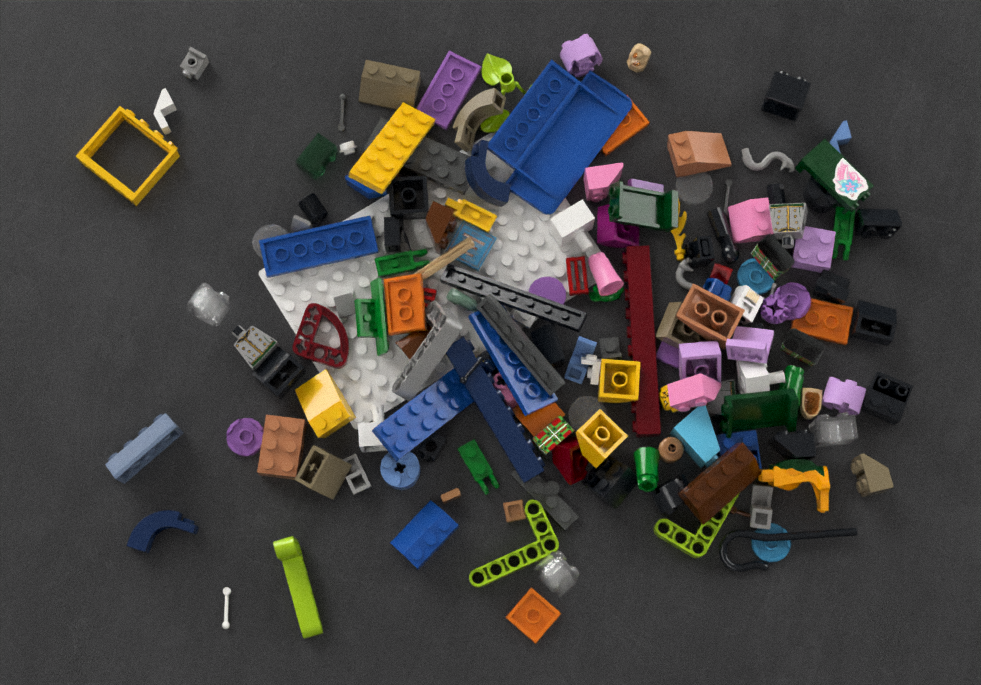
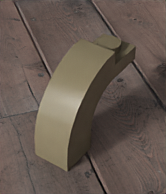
[453,88,506,152]

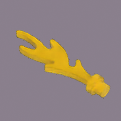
[671,197,687,261]

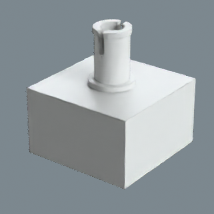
[549,199,595,252]
[736,360,785,394]
[358,405,387,452]

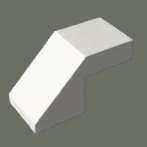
[153,88,177,135]

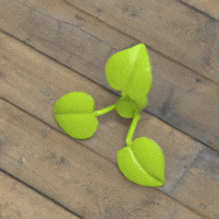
[481,53,532,133]

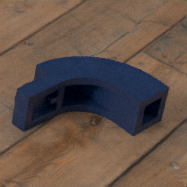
[465,140,511,207]
[127,510,199,553]

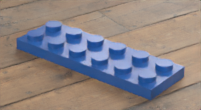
[259,215,379,278]
[468,305,558,416]
[372,368,474,462]

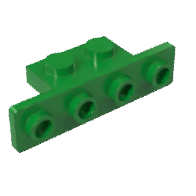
[354,278,389,356]

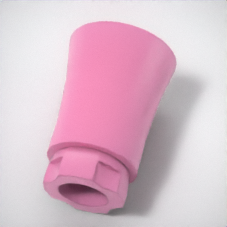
[588,252,624,296]

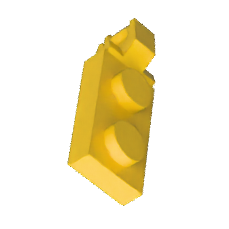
[445,198,497,234]

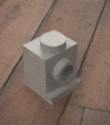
[179,47,209,80]

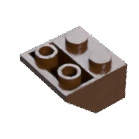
[425,201,457,254]

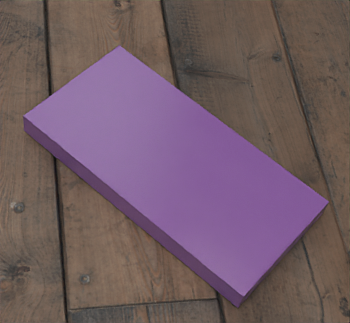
[416,51,482,130]

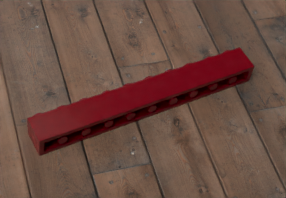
[622,245,661,438]

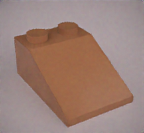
[667,131,732,178]
[675,283,745,349]

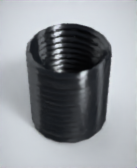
[298,193,328,224]

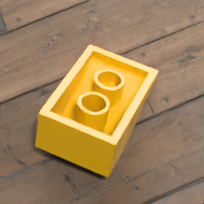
[295,369,356,438]

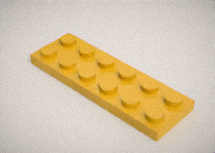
[348,102,436,194]

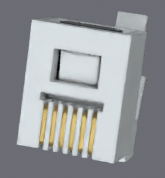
[729,285,764,325]

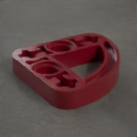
[293,303,349,369]

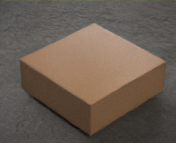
[440,488,461,504]
[503,500,526,523]

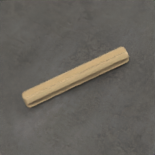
[414,237,475,281]

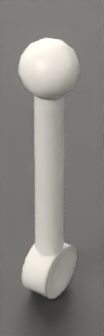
[222,587,231,629]

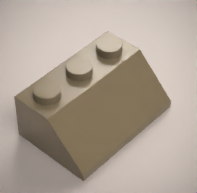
[358,60,421,110]

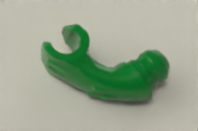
[589,285,624,302]

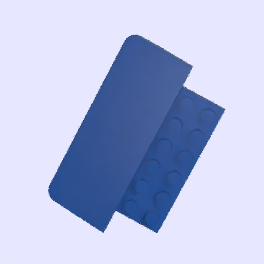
[487,59,632,215]

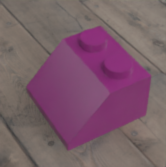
[597,204,639,248]

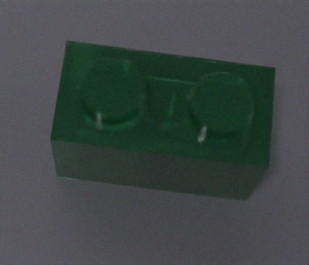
[295,133,338,180]

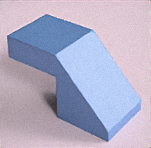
[829,120,851,153]
[564,336,597,385]

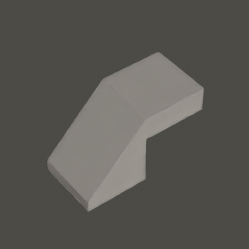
[343,453,372,495]
[750,484,773,530]

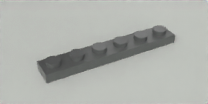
[476,293,566,396]

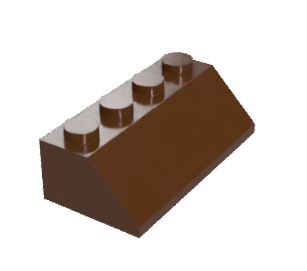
[678,442,761,525]

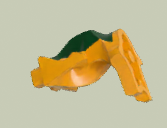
[758,459,830,513]

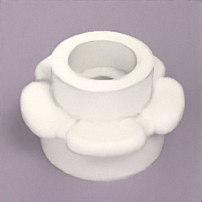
[339,141,357,155]

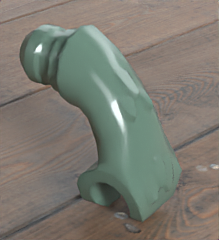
[446,288,479,312]

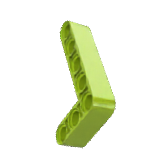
[653,493,740,558]
[469,500,559,588]
[273,536,323,639]

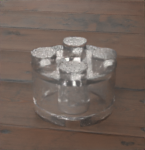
[186,283,231,326]
[534,551,580,597]

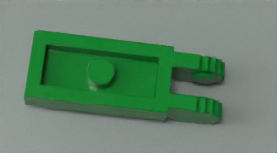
[832,206,855,260]
[374,249,430,278]
[457,440,500,495]

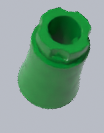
[779,365,804,409]
[633,447,660,492]

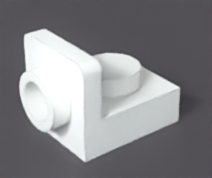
[508,308,537,329]
[581,354,601,385]

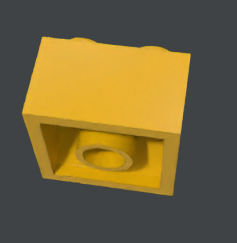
[598,359,640,403]
[576,409,628,468]

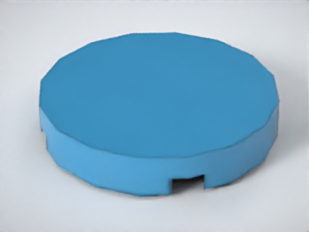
[737,258,775,295]
[751,523,791,563]

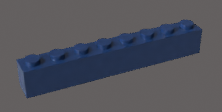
[446,337,545,484]

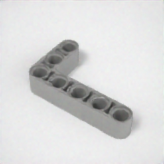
[392,300,462,401]

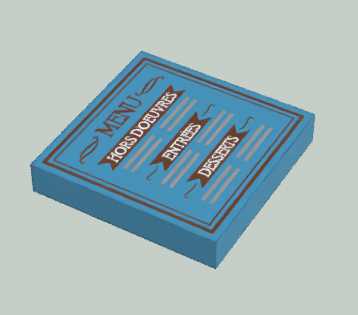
[445,221,496,271]

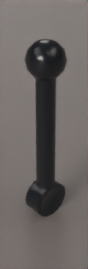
[460,351,489,384]

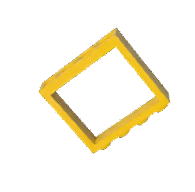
[76,106,180,206]

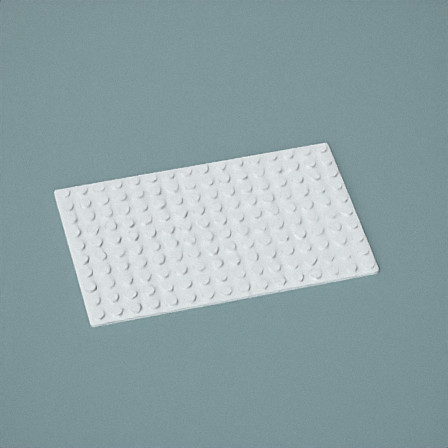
[259,132,601,430]

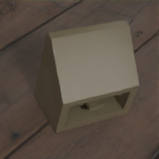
[295,445,353,500]
[850,453,894,497]

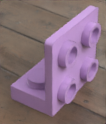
[726,326,774,364]

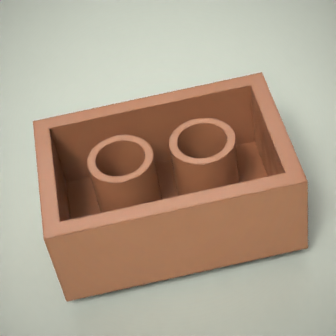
[257,415,307,480]

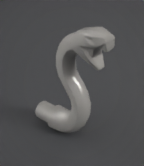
[741,148,795,173]
[676,257,694,290]

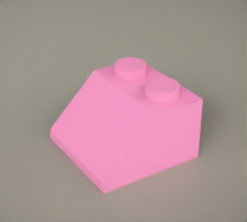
[583,162,623,202]
[727,198,773,244]
[667,373,722,412]

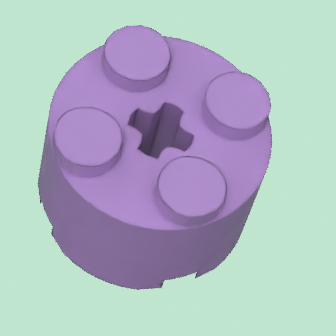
[560,34,603,77]
[822,377,866,416]

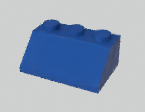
[390,500,459,570]

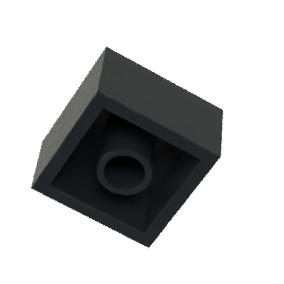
[389,176,429,220]

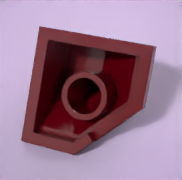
[552,437,589,485]

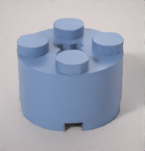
[380,451,421,490]

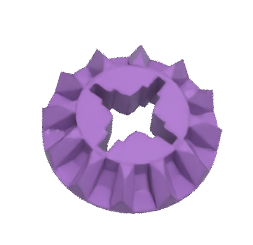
[760,294,791,324]

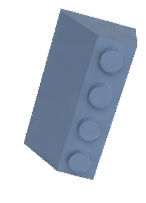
[105,413,184,484]

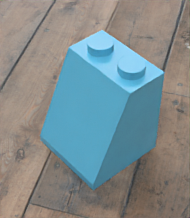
[670,405,720,468]

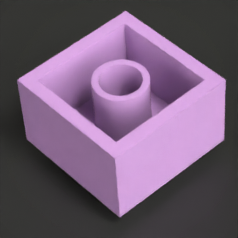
[790,226,836,273]
[679,340,721,383]

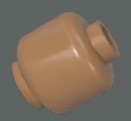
[657,437,684,464]

